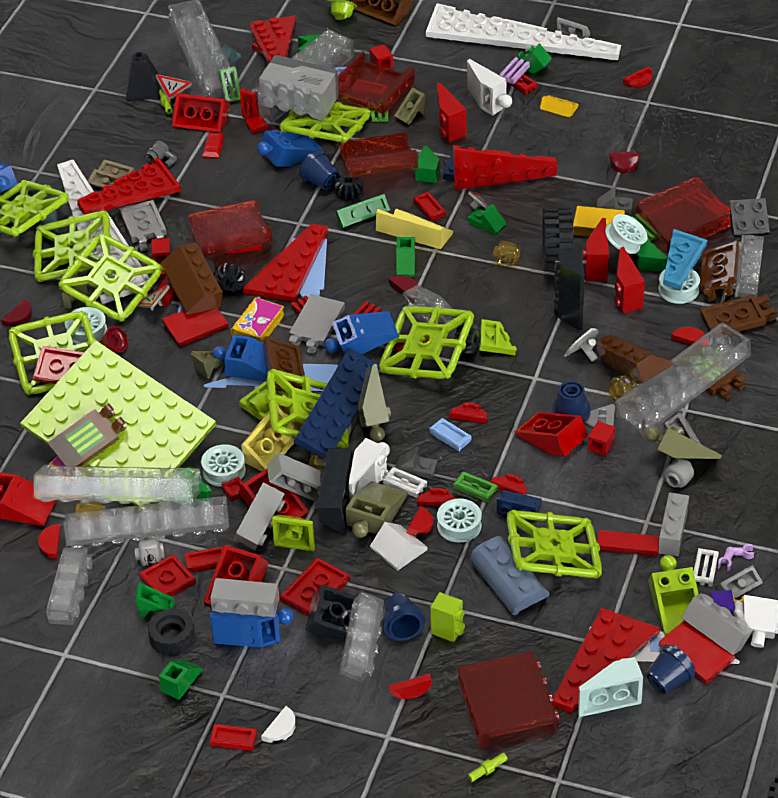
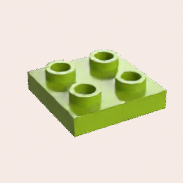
[239,381,289,420]

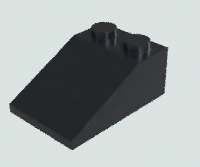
[305,584,379,643]

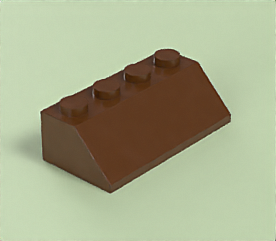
[344,0,414,25]
[161,242,222,315]
[595,334,674,383]

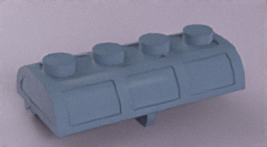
[470,536,549,615]

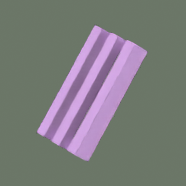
[499,57,530,84]

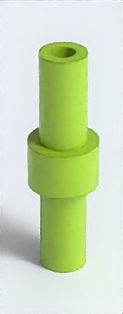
[159,89,173,114]
[467,753,508,782]

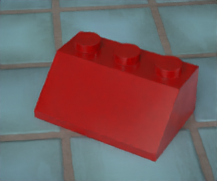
[172,93,230,133]

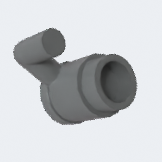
[144,140,177,168]

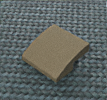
[87,159,135,188]

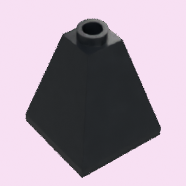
[126,52,160,100]

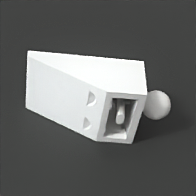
[467,59,512,116]
[349,438,390,501]

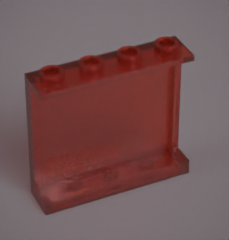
[337,51,415,114]
[339,132,418,178]
[636,176,731,254]
[188,200,273,257]
[458,651,560,748]

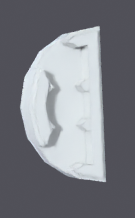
[261,706,295,743]

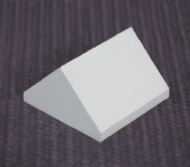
[370,522,428,571]

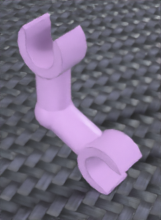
[718,544,754,572]

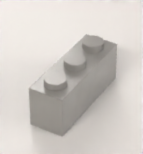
[267,453,321,501]
[234,483,285,550]
[658,493,689,557]
[210,578,279,617]
[682,593,753,655]

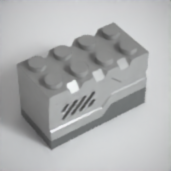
[259,55,338,121]

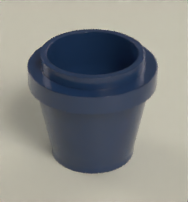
[299,150,339,190]
[552,381,591,423]
[383,593,425,641]
[645,644,695,695]

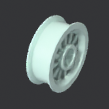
[605,214,647,254]
[659,269,700,304]
[65,307,107,344]
[201,445,246,487]
[437,499,482,543]

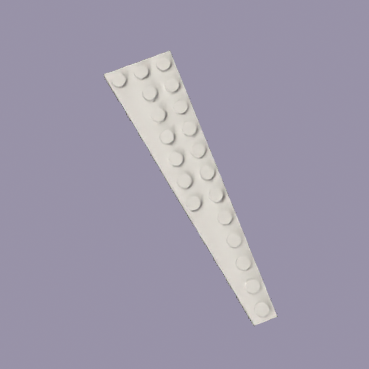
[426,3,621,60]
[57,160,149,304]

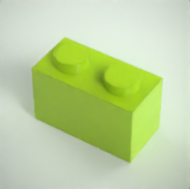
[430,592,465,642]

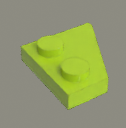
[480,319,516,355]

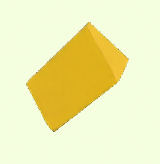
[540,95,579,117]

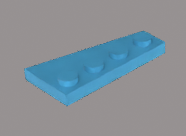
[663,229,707,290]

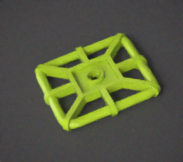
[279,102,371,143]
[0,180,69,237]
[33,210,112,282]
[58,233,163,322]
[379,306,474,379]
[8,311,97,395]
[266,369,349,449]
[507,510,602,579]

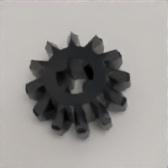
[334,173,363,201]
[215,263,246,294]
[455,323,481,354]

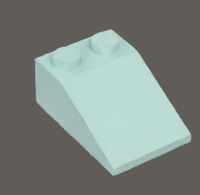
[578,657,643,717]

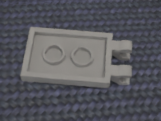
[119,200,167,252]
[289,294,345,355]

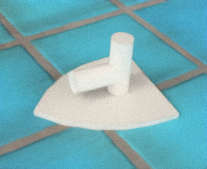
[564,328,598,362]

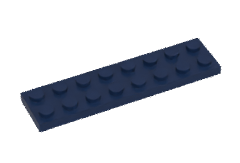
[293,348,380,459]

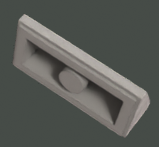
[557,17,590,39]
[664,413,701,444]
[715,565,763,599]

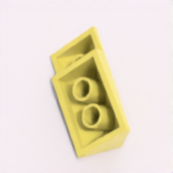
[376,209,454,249]
[241,395,303,471]

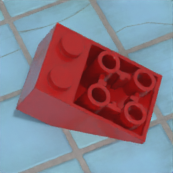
[0,472,58,526]

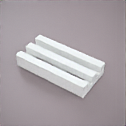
[383,467,427,498]
[694,548,719,587]

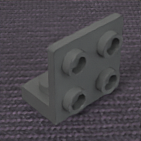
[727,198,769,236]

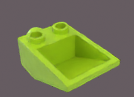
[648,555,699,635]

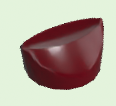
[609,151,640,173]
[101,326,128,354]

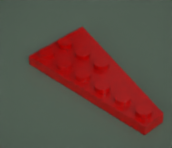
[249,15,296,64]
[453,145,557,190]
[77,157,181,215]
[243,224,329,302]
[552,608,660,713]

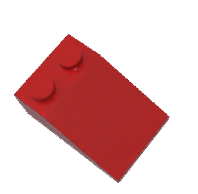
[437,83,467,143]
[582,218,609,282]
[614,246,645,314]
[514,411,588,457]
[239,469,309,530]
[203,545,269,605]

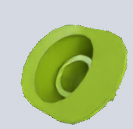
[325,0,357,20]

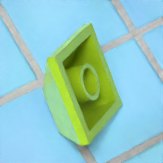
[272,515,315,551]

